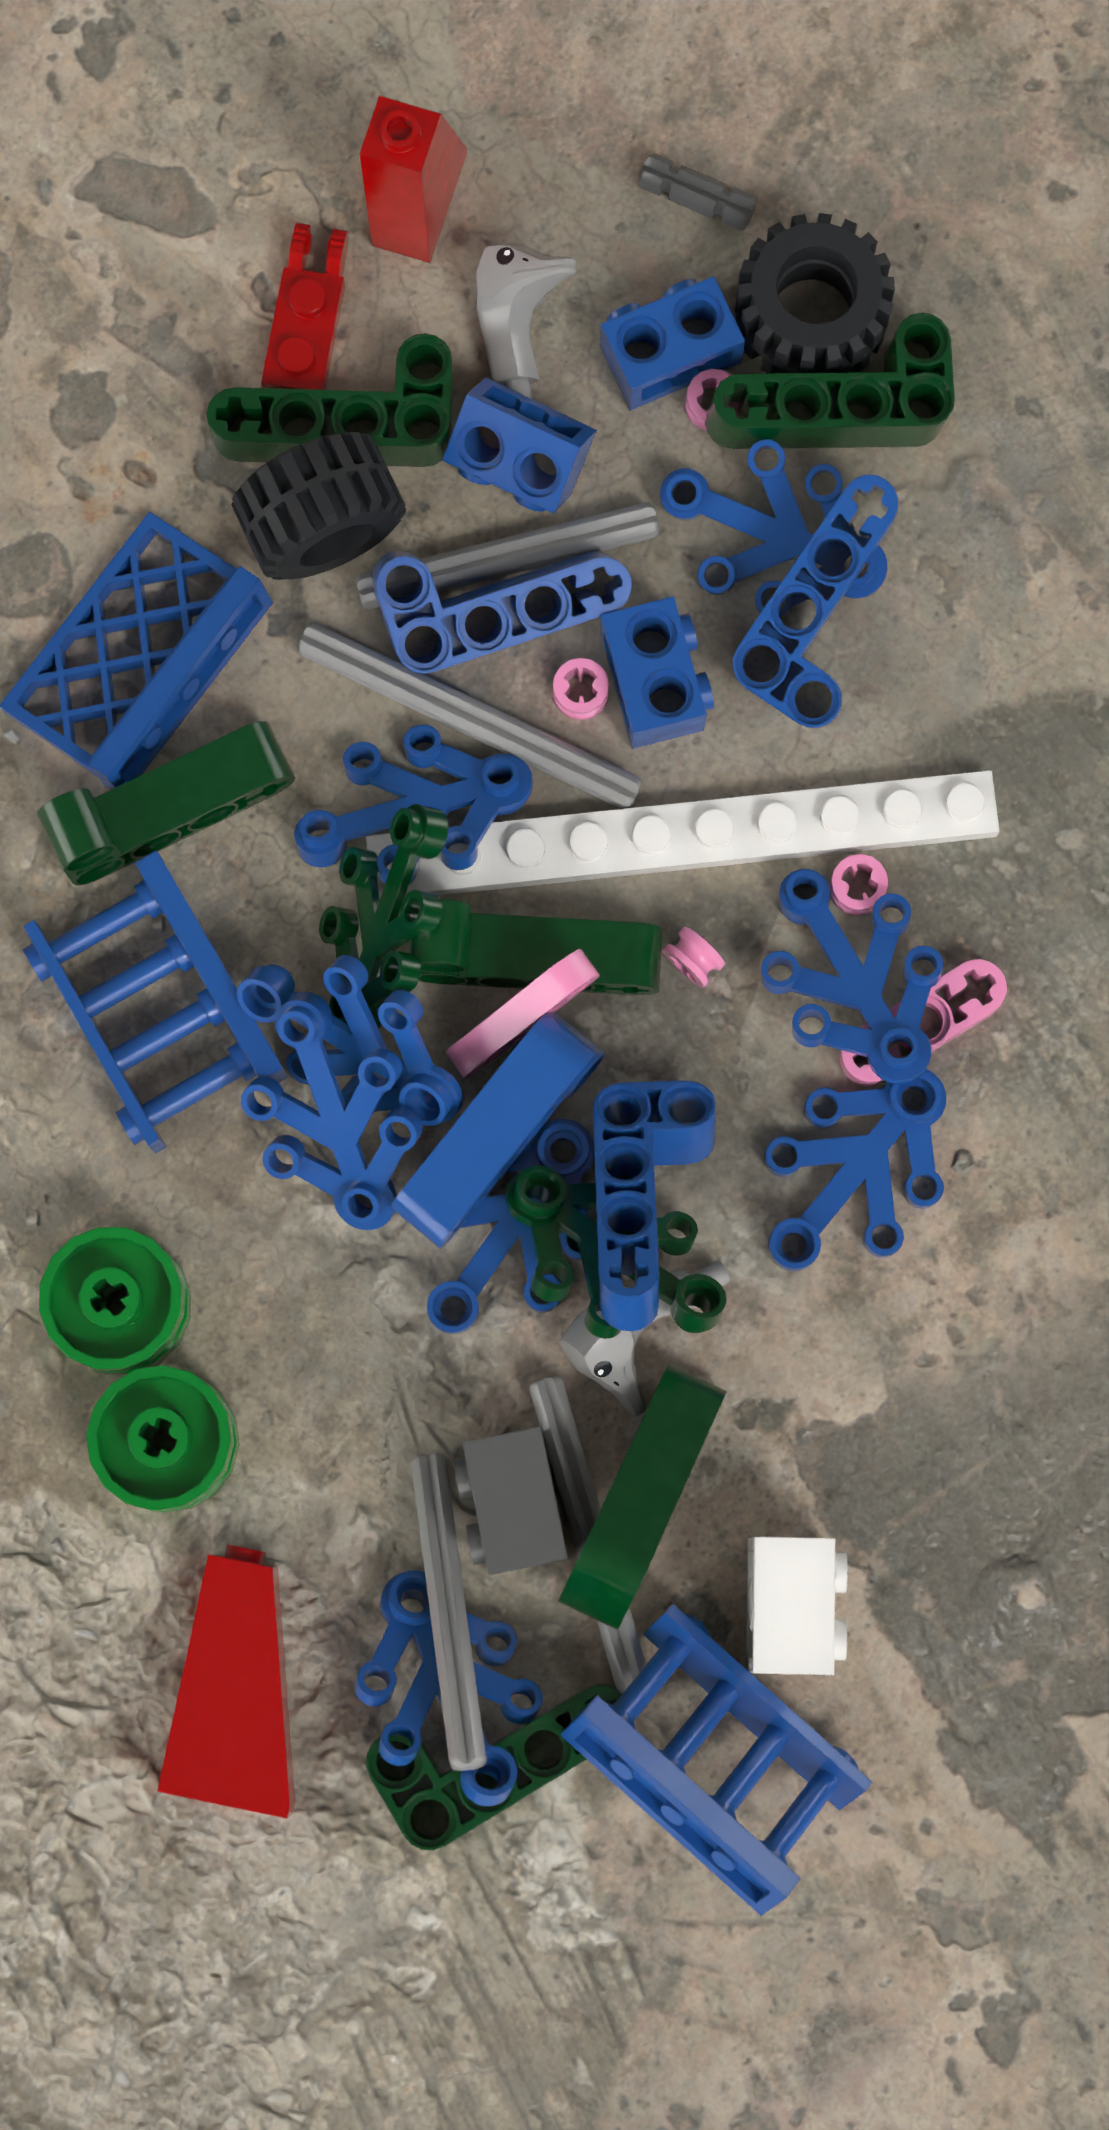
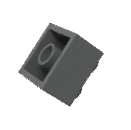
[453,1426,568,1575]

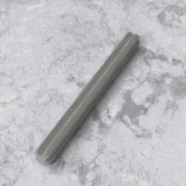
[298,623,641,809]

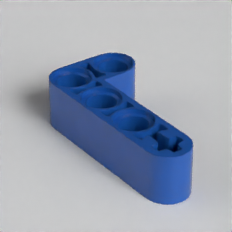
[733,475,898,728]
[371,550,632,674]
[390,1012,605,1249]
[593,1080,716,1332]

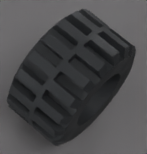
[735,213,895,374]
[231,432,406,580]

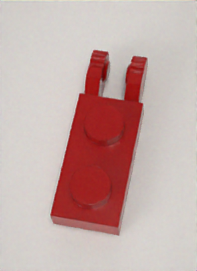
[261,223,349,390]

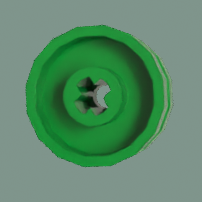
[39,1227,191,1374]
[86,1365,240,1513]

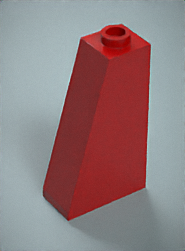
[359,95,467,263]
[157,1544,295,1819]

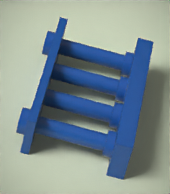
[23,851,288,1154]
[560,1604,872,1916]

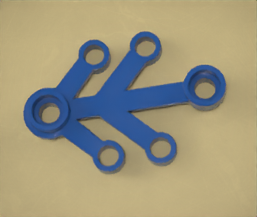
[660,439,888,618]
[294,725,533,884]
[761,869,943,1084]
[237,955,463,1126]
[241,992,423,1230]
[764,1069,946,1271]
[427,1119,595,1334]
[355,1570,543,1806]

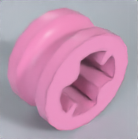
[685,369,739,431]
[553,658,609,720]
[829,854,888,916]
[662,926,725,988]

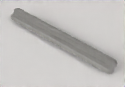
[356,502,659,610]
[529,1376,646,1693]
[411,1453,486,1771]

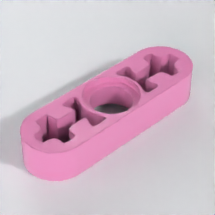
[445,949,600,1079]
[840,959,1007,1086]

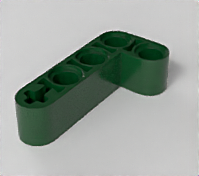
[705,312,955,449]
[206,333,454,467]
[37,721,296,886]
[410,899,663,995]
[558,1364,727,1630]
[366,1683,622,1850]

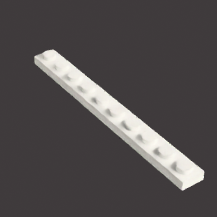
[366,770,1000,898]

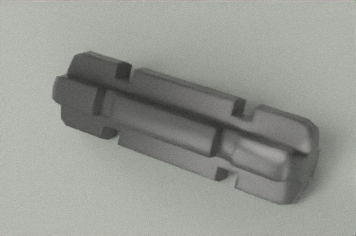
[639,154,756,230]

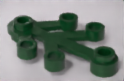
[319,804,448,1029]
[505,1166,726,1339]

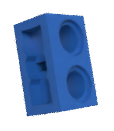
[600,276,745,411]
[442,377,597,514]
[600,596,714,749]

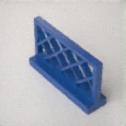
[0,511,273,790]

